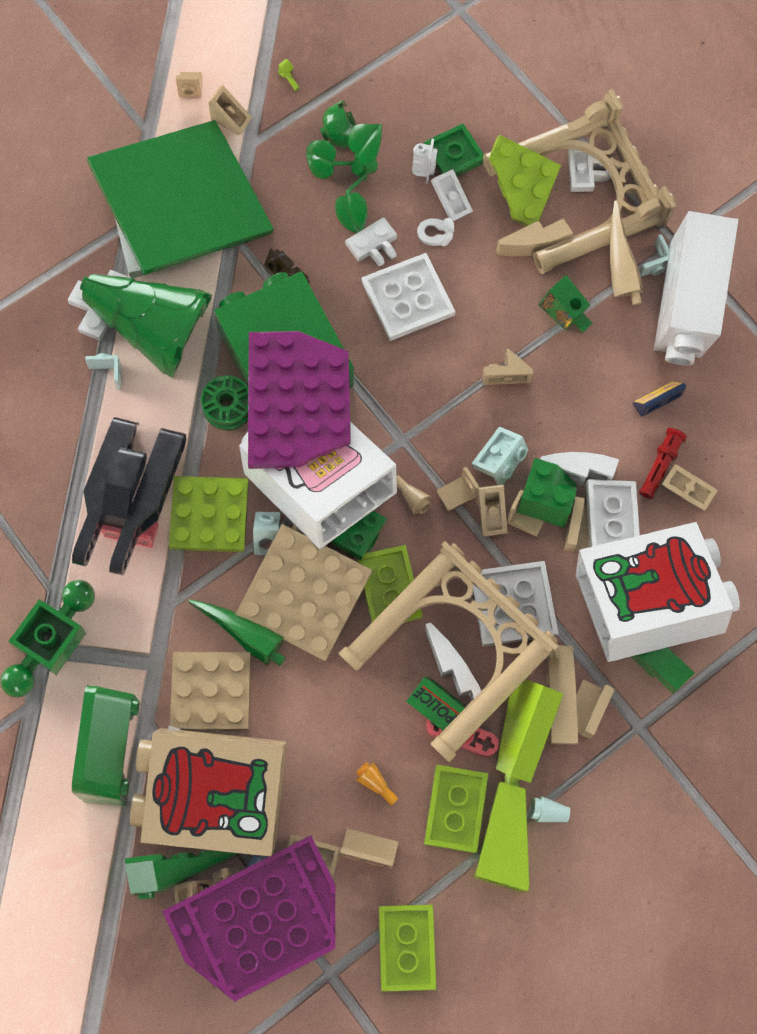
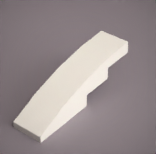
[425,622,481,701]

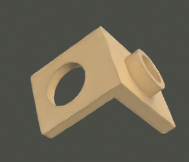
[176,72,202,97]
[436,467,479,512]
[507,489,544,537]

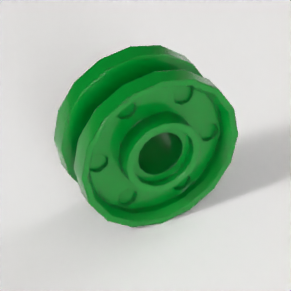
[200,375,248,431]

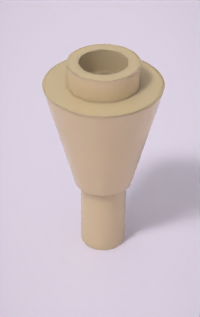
[396,475,431,514]

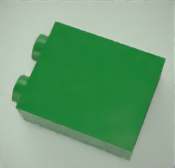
[214,271,354,388]

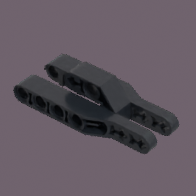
[72,417,186,576]

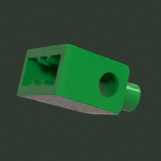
[538,275,593,333]

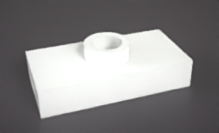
[431,169,473,222]

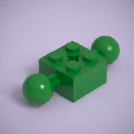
[0,580,95,698]

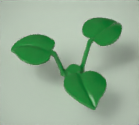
[306,124,382,233]

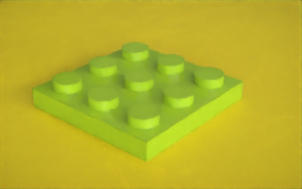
[169,476,249,552]

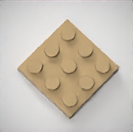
[170,652,251,731]

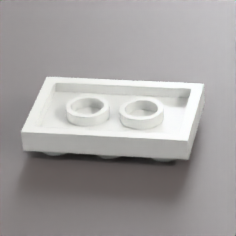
[585,479,640,548]

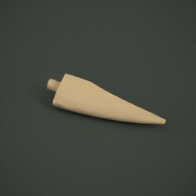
[610,201,644,305]

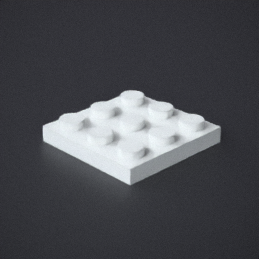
[361,253,455,341]
[473,561,559,647]

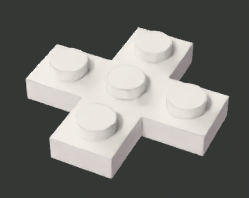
[68,269,130,341]

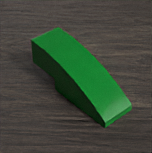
[631,647,695,694]

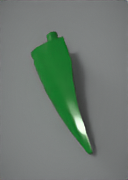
[188,599,285,666]

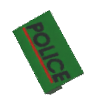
[406,676,467,731]

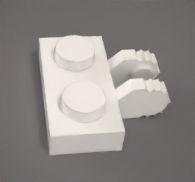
[567,149,611,192]
[345,217,397,267]

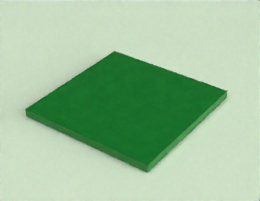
[87,120,274,275]

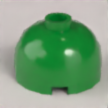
[320,100,357,149]

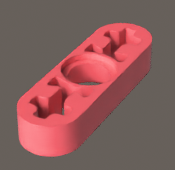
[426,720,499,758]

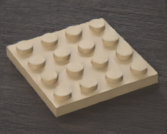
[235,524,373,661]

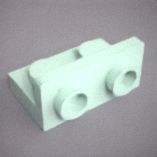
[472,427,528,485]

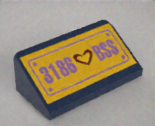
[633,381,686,416]

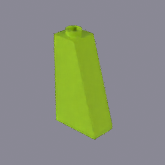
[496,679,564,784]
[474,780,529,893]

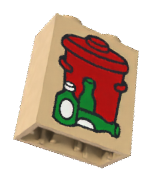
[130,728,287,856]

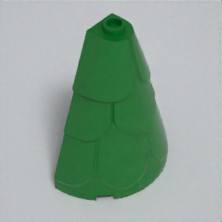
[80,274,212,378]

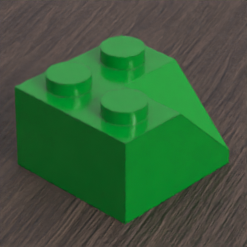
[517,458,577,528]

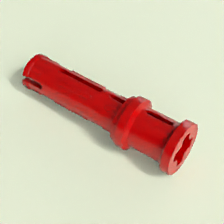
[639,428,687,499]

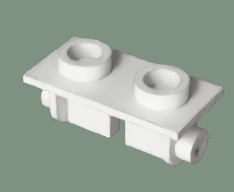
[412,139,437,184]

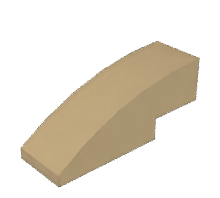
[496,218,573,257]

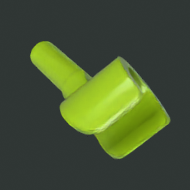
[278,59,299,91]

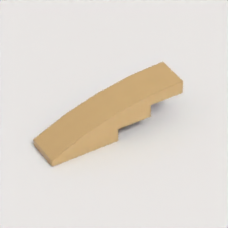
[547,645,578,745]

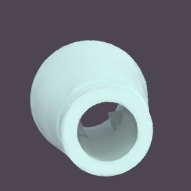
[529,796,570,823]

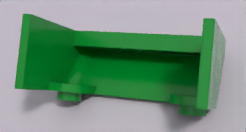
[72,685,140,806]

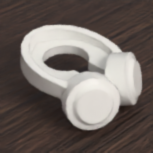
[417,218,454,247]

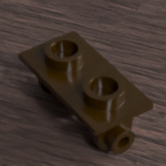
[264,248,310,283]

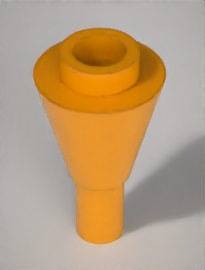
[355,762,398,805]

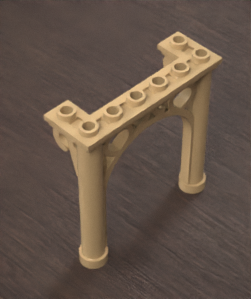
[483,89,676,274]
[338,541,559,762]

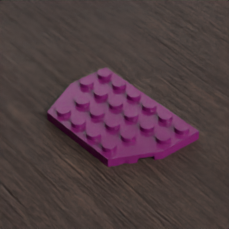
[248,331,351,469]
[162,835,335,1002]

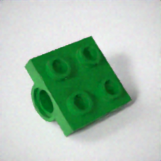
[329,511,387,560]

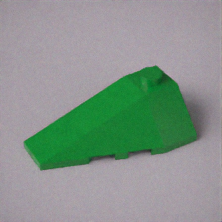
[125,850,239,900]

